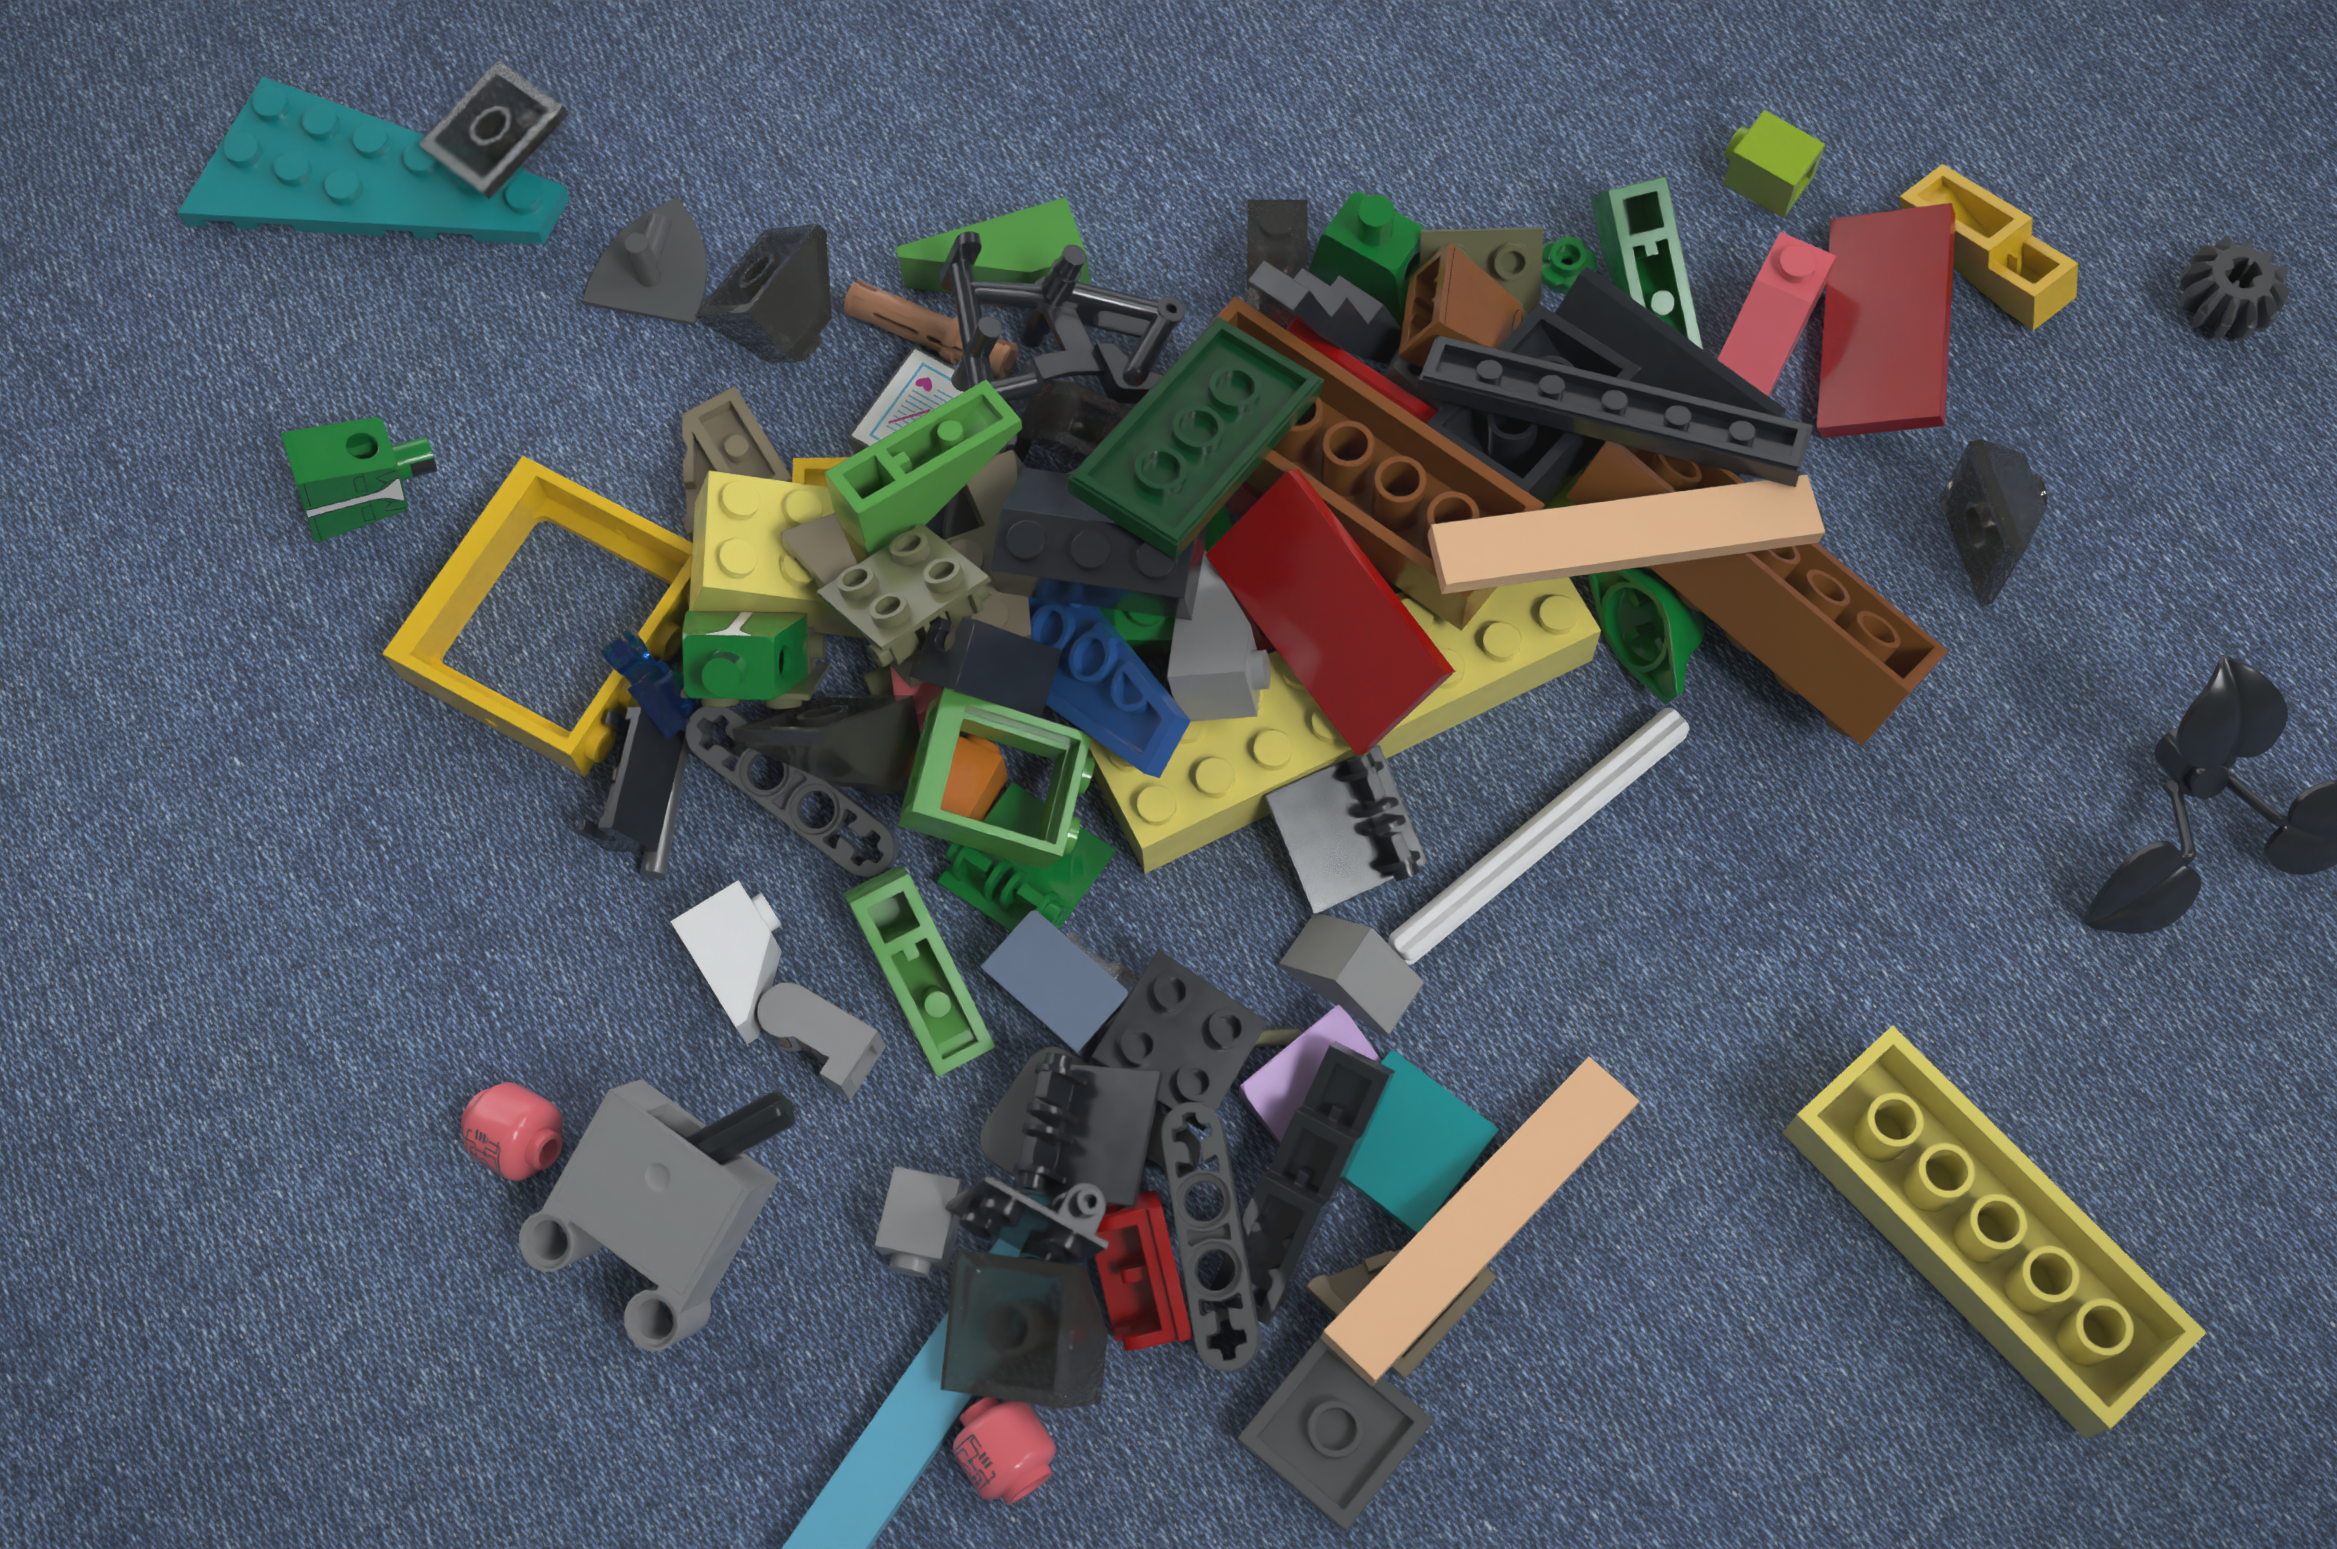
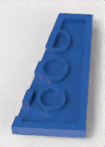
[1028,597,1191,778]

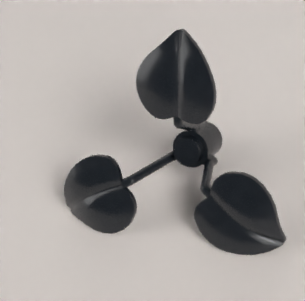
[2083,655,2337,934]

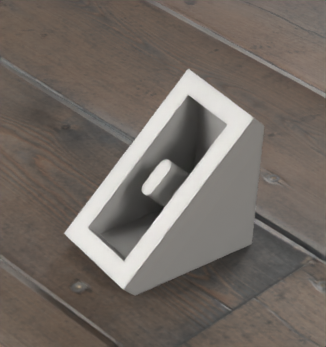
[1279,913,1424,1037]

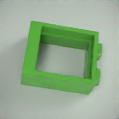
[898,688,1095,870]

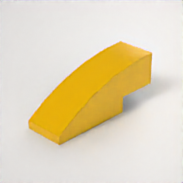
[1900,164,2078,331]

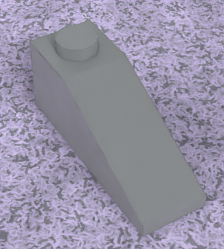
[1167,549,1270,721]

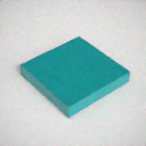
[1343,1049,1499,1236]

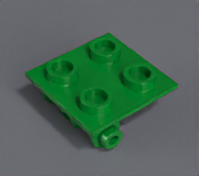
[937,782,1116,932]

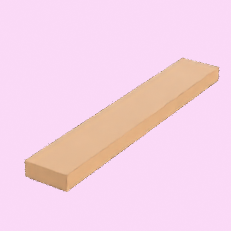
[1427,475,1825,594]
[1320,1057,1639,1386]

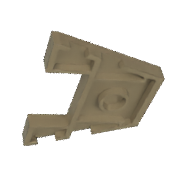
[781,450,1031,688]

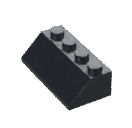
[1555,266,1786,483]

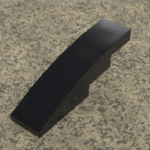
[1248,260,1402,363]
[1210,1041,1395,1326]

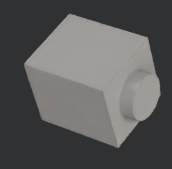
[874,1166,965,1278]

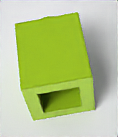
[1724,110,1826,219]

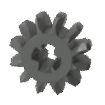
[2178,235,2290,342]

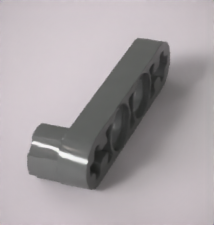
[686,706,899,877]
[1161,1102,1263,1372]

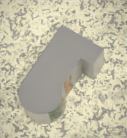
[757,982,886,1101]

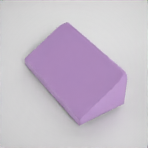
[1239,1004,1382,1145]

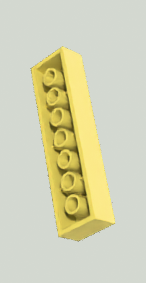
[1087,577,1601,874]

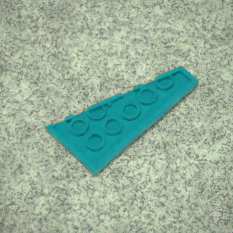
[177,77,570,245]

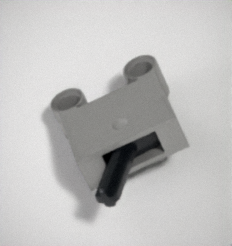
[519,1079,795,1352]

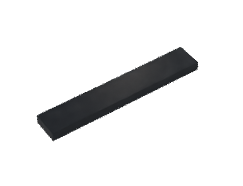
[1418,335,1813,487]

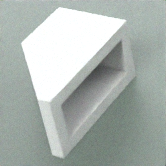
[671,880,782,1044]

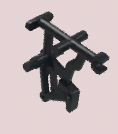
[939,231,1186,454]

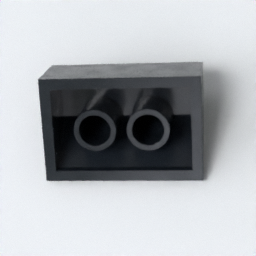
[1426,304,1641,509]
[989,467,1210,620]

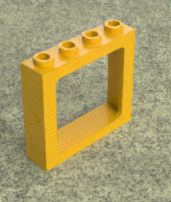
[382,456,693,777]

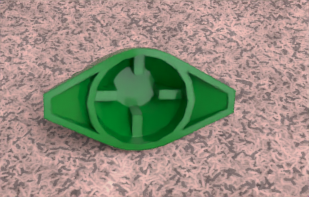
[1588,567,1705,704]

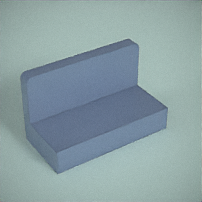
[981,910,1130,1062]

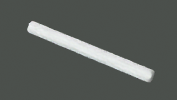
[1388,707,1690,965]

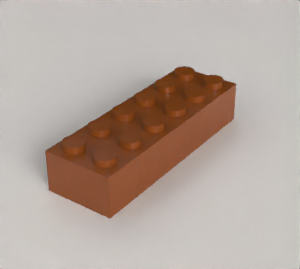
[1194,296,1545,631]
[1566,441,1949,746]

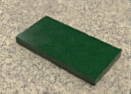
[1067,317,1324,560]

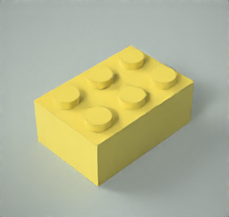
[689,471,868,638]

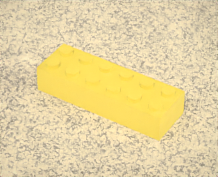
[1783,1025,2207,1439]

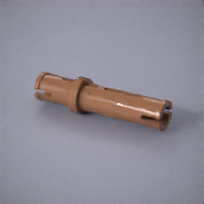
[844,279,1019,378]

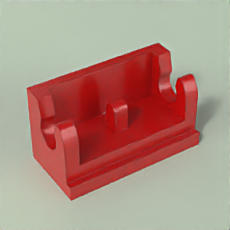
[1095,1189,1193,1351]

